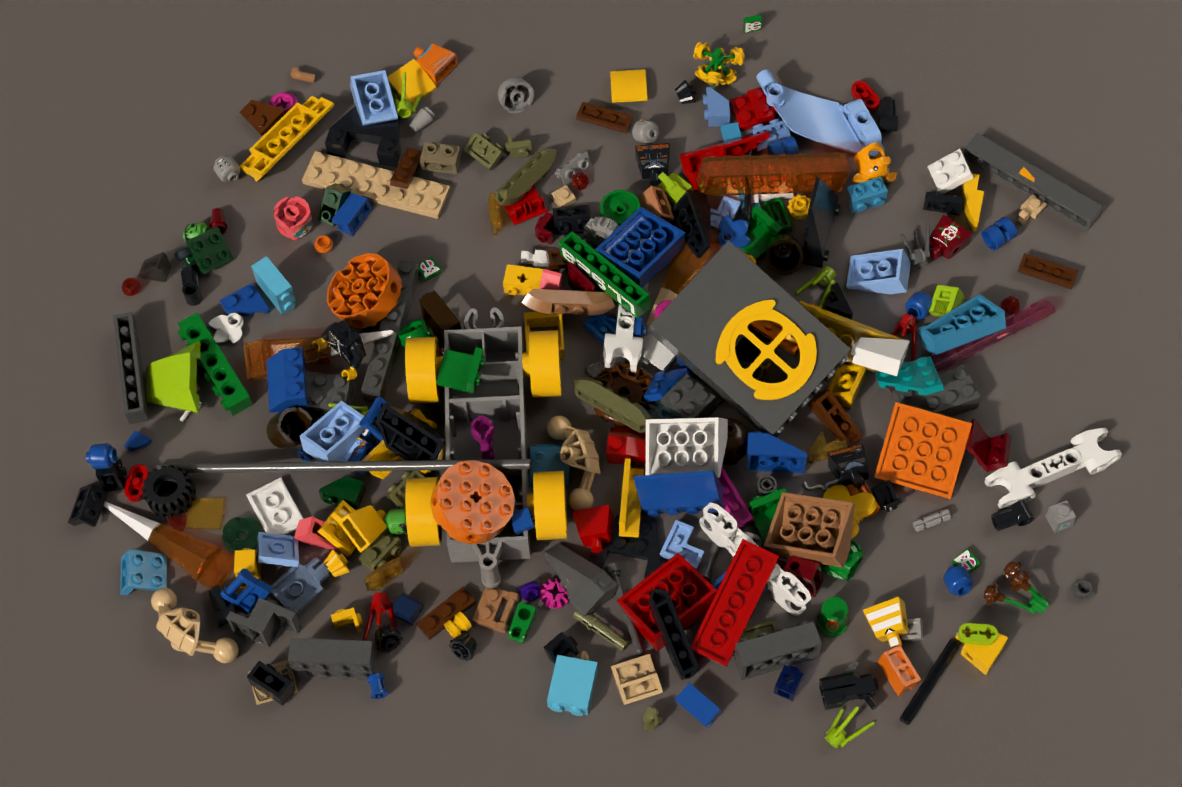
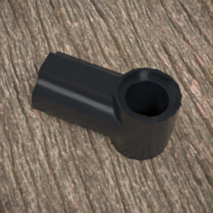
[878,97,898,132]
[181,266,202,306]
[991,500,1035,531]
[208,585,237,627]

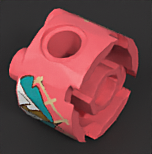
[274,196,314,241]

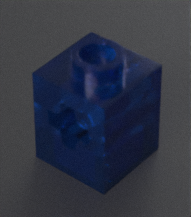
[774,665,804,702]

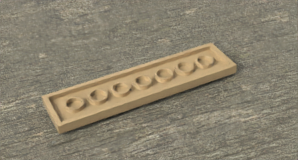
[302,151,450,219]

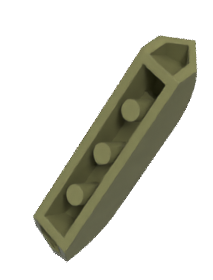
[495,148,557,206]
[572,377,652,433]

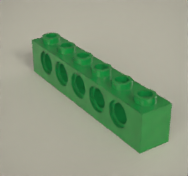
[177,313,253,416]

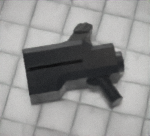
[819,661,879,710]

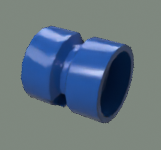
[767,136,799,166]
[981,217,1017,251]

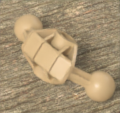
[547,416,601,511]
[151,588,239,663]

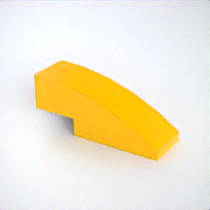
[962,173,984,232]

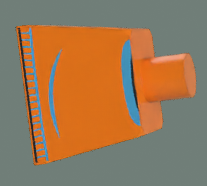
[414,44,458,86]

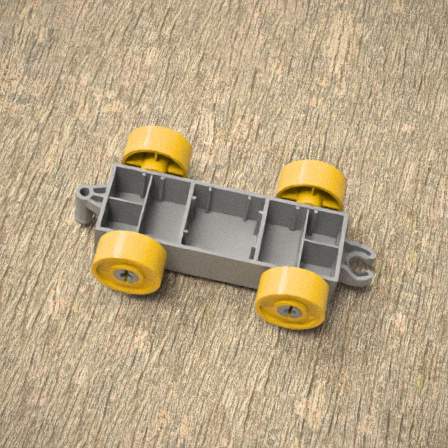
[405,307,567,588]

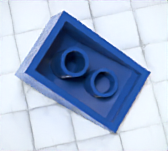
[746,431,807,474]

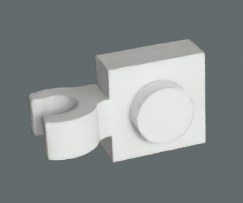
[521,250,552,271]

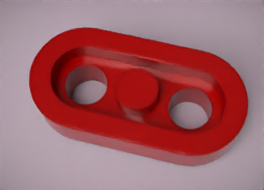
[851,81,880,112]
[124,464,149,502]

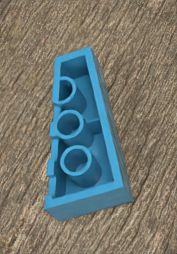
[920,294,1006,355]

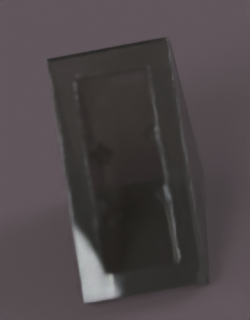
[138,252,171,283]

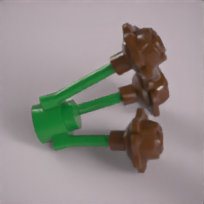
[983,560,1050,614]

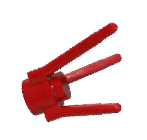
[891,314,918,361]
[363,592,397,641]

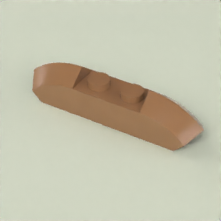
[521,289,615,316]

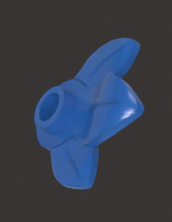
[718,215,751,248]

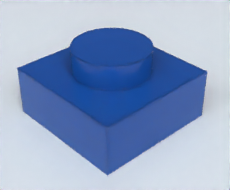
[633,317,647,338]

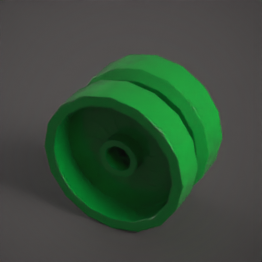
[600,190,640,226]

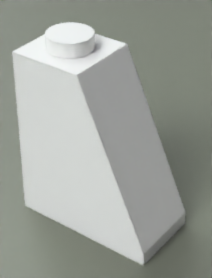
[851,337,910,376]

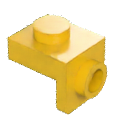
[331,607,363,633]

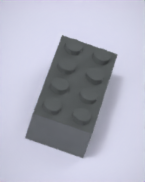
[891,365,981,417]
[274,372,354,418]
[734,621,822,680]
[288,638,377,680]

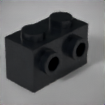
[96,457,127,492]
[247,661,295,706]

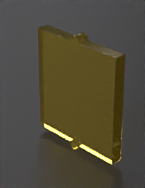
[186,498,225,530]

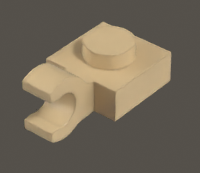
[1017,194,1047,225]

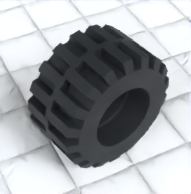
[142,465,196,519]

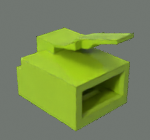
[658,172,694,206]
[929,285,966,317]

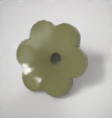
[642,706,662,732]

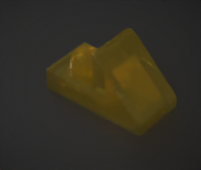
[807,431,847,463]

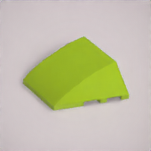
[146,341,201,414]

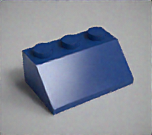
[267,347,308,413]

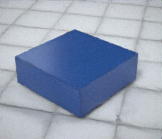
[510,507,535,534]

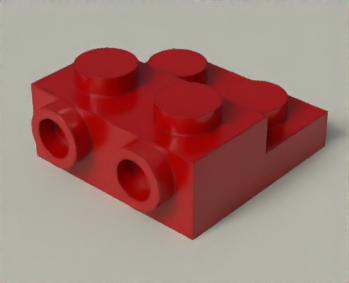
[729,87,777,131]

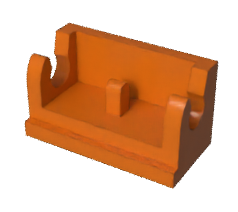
[877,645,921,696]

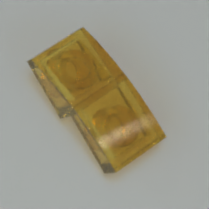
[488,193,503,236]
[364,558,403,591]

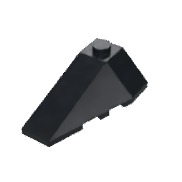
[671,190,711,258]

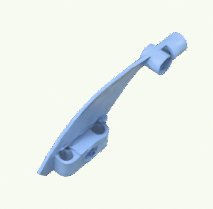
[756,69,885,157]

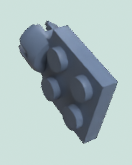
[271,557,331,616]

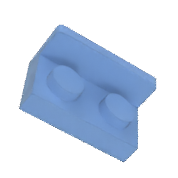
[749,118,791,151]

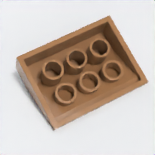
[764,492,855,568]

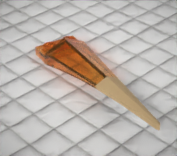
[643,228,726,340]

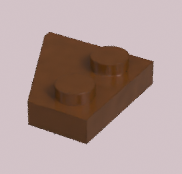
[240,100,287,136]

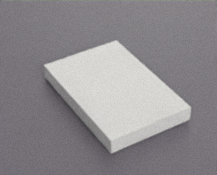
[246,477,303,535]

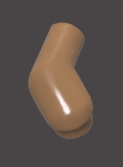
[290,67,315,83]

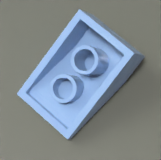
[350,70,398,126]
[846,249,911,294]
[300,401,365,462]

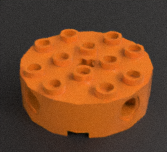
[327,253,402,329]
[430,460,515,544]

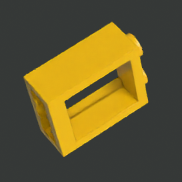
[524,312,565,359]

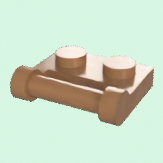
[472,587,520,633]

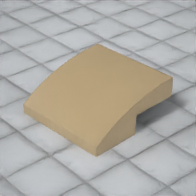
[611,654,663,705]

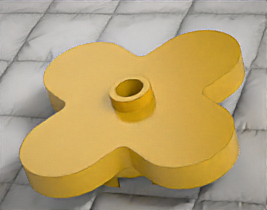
[823,485,877,539]

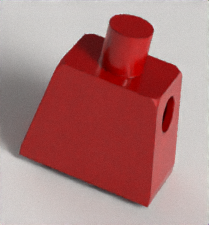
[572,504,613,553]

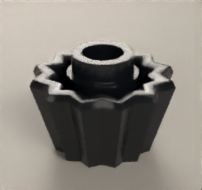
[675,80,697,104]
[736,337,761,361]
[375,624,403,652]
[449,633,477,661]

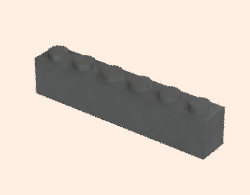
[113,312,149,424]

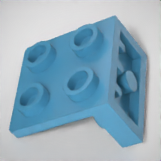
[530,444,569,486]
[120,549,167,596]

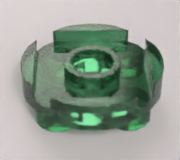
[222,517,261,554]

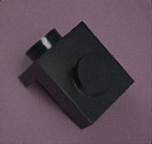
[870,480,902,512]
[543,632,579,664]

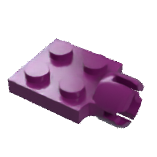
[471,416,495,460]

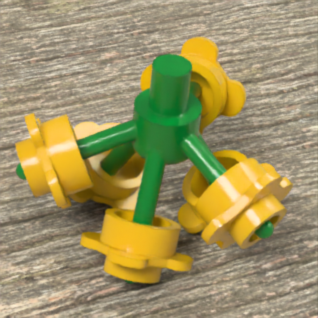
[693,42,745,86]

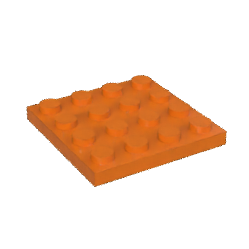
[874,402,972,499]

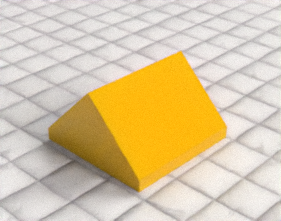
[826,364,867,409]

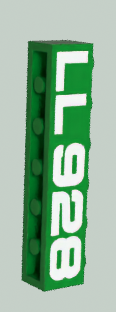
[558,232,651,319]

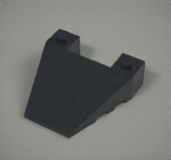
[325,103,401,167]
[802,177,841,268]

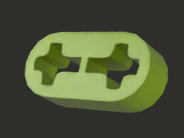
[957,623,998,645]

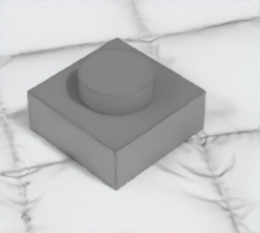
[901,618,923,641]

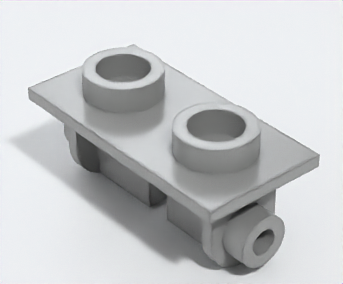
[555,151,592,185]

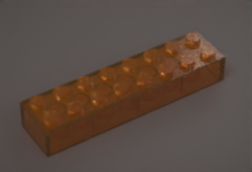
[697,152,850,196]

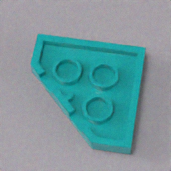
[875,356,944,396]

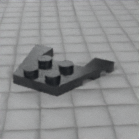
[588,515,661,579]

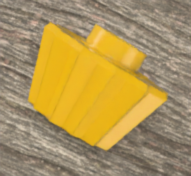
[787,194,811,220]
[324,549,350,577]

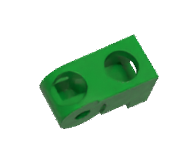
[508,602,538,644]

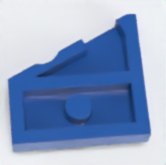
[220,283,270,316]
[583,314,626,345]
[644,368,691,402]

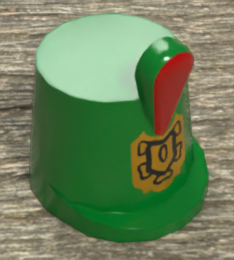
[817,597,848,637]

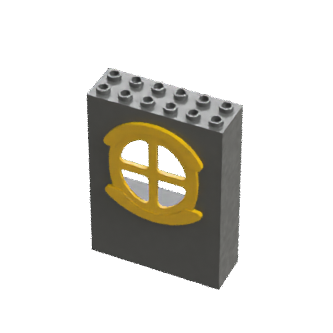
[649,240,851,438]

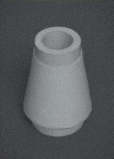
[409,106,435,133]

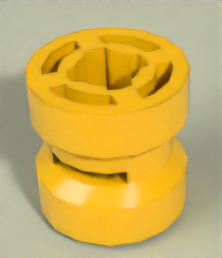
[444,612,472,638]

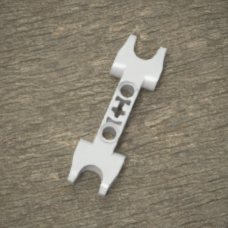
[603,282,649,371]
[984,428,1122,509]
[699,502,811,617]

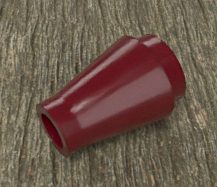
[209,208,227,235]

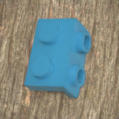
[847,177,888,213]

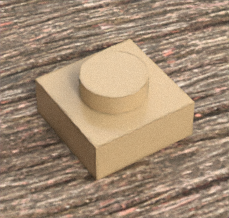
[551,185,576,208]

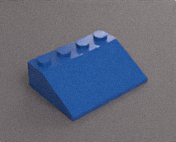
[595,207,686,288]
[634,471,724,517]

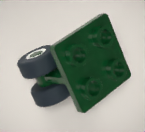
[174,227,234,274]

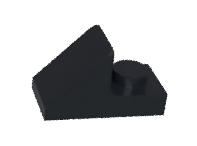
[824,283,853,320]

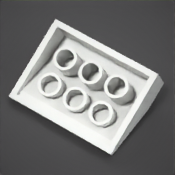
[645,417,728,478]

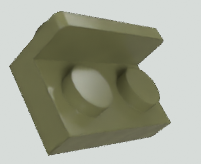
[463,132,507,170]
[385,470,425,509]
[358,530,402,574]

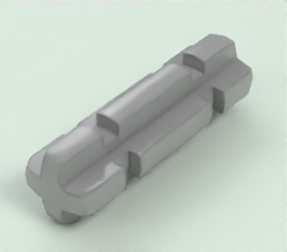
[913,509,951,532]

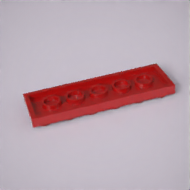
[691,539,780,667]

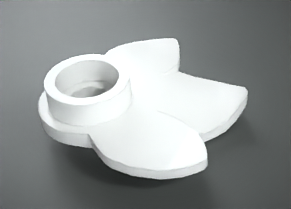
[208,313,244,344]

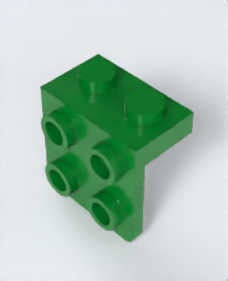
[741,205,783,260]
[436,347,486,393]
[748,488,788,543]

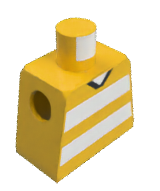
[863,597,909,649]

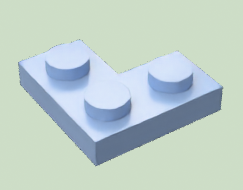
[710,196,741,232]
[660,520,704,570]

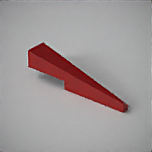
[679,131,770,190]

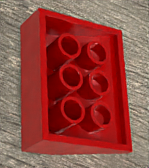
[617,553,717,651]

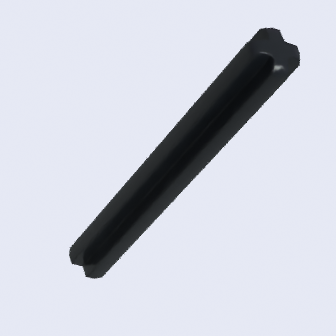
[900,639,960,725]

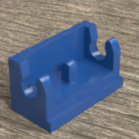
[332,193,372,236]
[675,683,723,727]

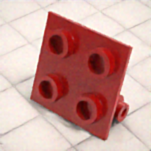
[504,185,548,226]

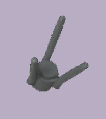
[900,224,931,267]

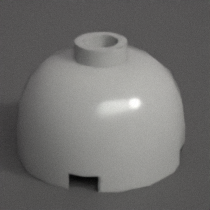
[497,77,534,114]

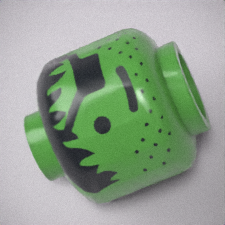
[183,222,211,241]
[384,508,407,534]

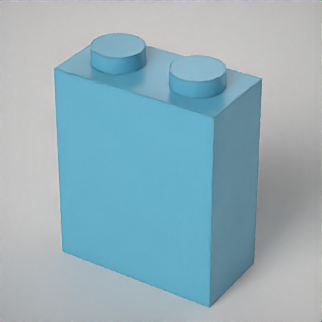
[251,256,297,315]
[547,655,598,716]

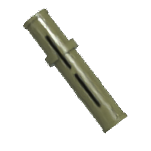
[573,610,630,651]

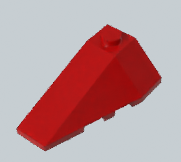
[606,427,646,466]

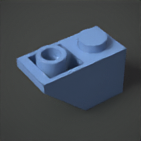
[703,87,730,127]

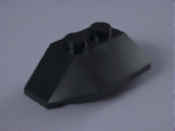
[376,403,445,461]

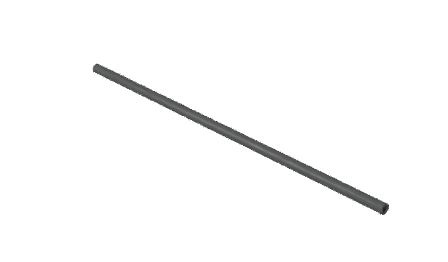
[156,459,532,473]

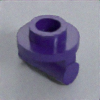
[518,580,541,601]

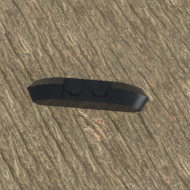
[648,589,699,680]

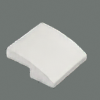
[640,333,676,371]

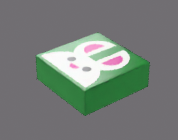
[743,15,762,33]
[418,256,442,282]
[952,548,981,574]

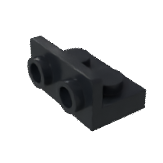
[923,192,963,216]
[553,205,591,235]
[68,484,108,527]

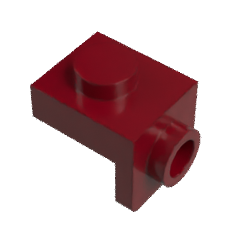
[535,212,554,245]

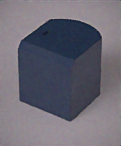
[393,593,423,626]

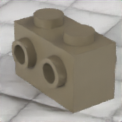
[420,142,461,174]

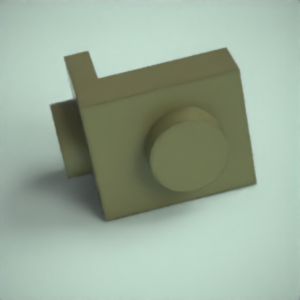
[505,134,532,159]

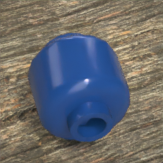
[905,292,932,320]
[86,443,117,470]
[943,566,973,596]

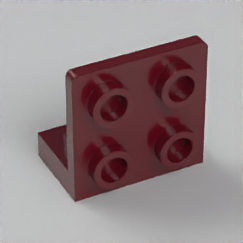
[568,262,604,292]
[966,419,1011,472]

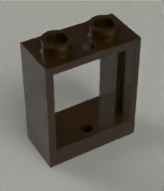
[419,290,461,345]

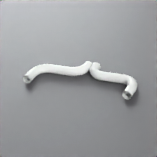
[804,479,839,490]

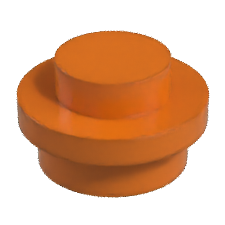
[314,235,333,253]

